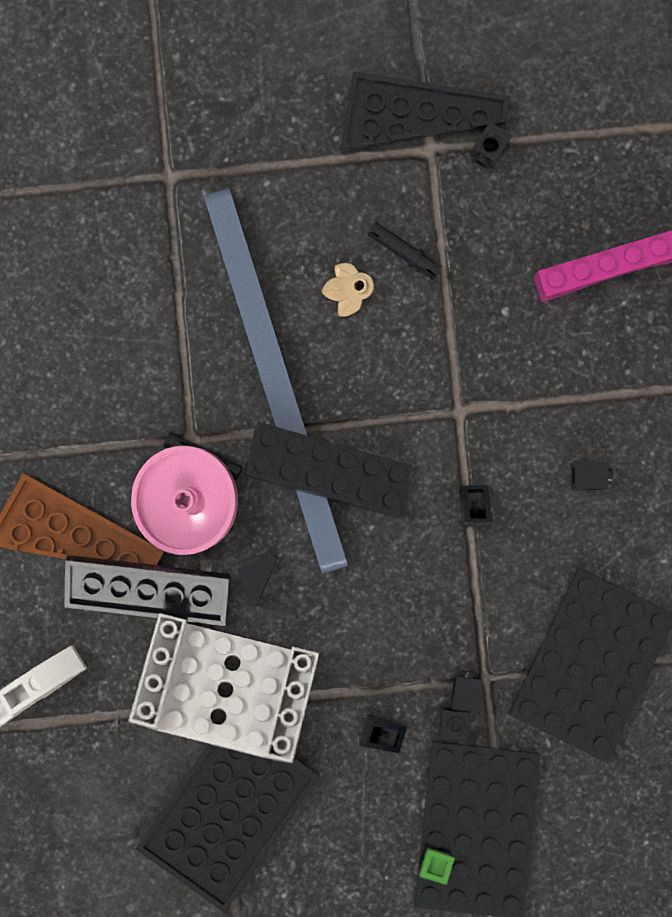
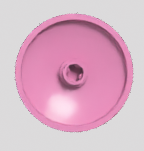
[131,446,238,555]

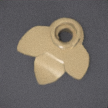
[322,263,374,317]

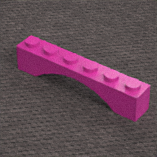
[533,230,672,302]

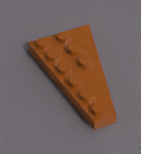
[0,473,165,565]

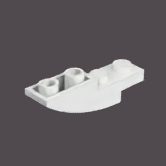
[0,645,87,727]

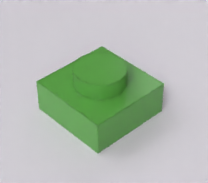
[419,847,454,885]

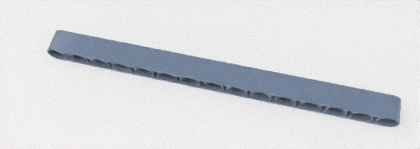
[204,188,348,574]

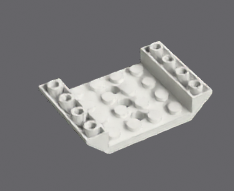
[129,613,319,763]

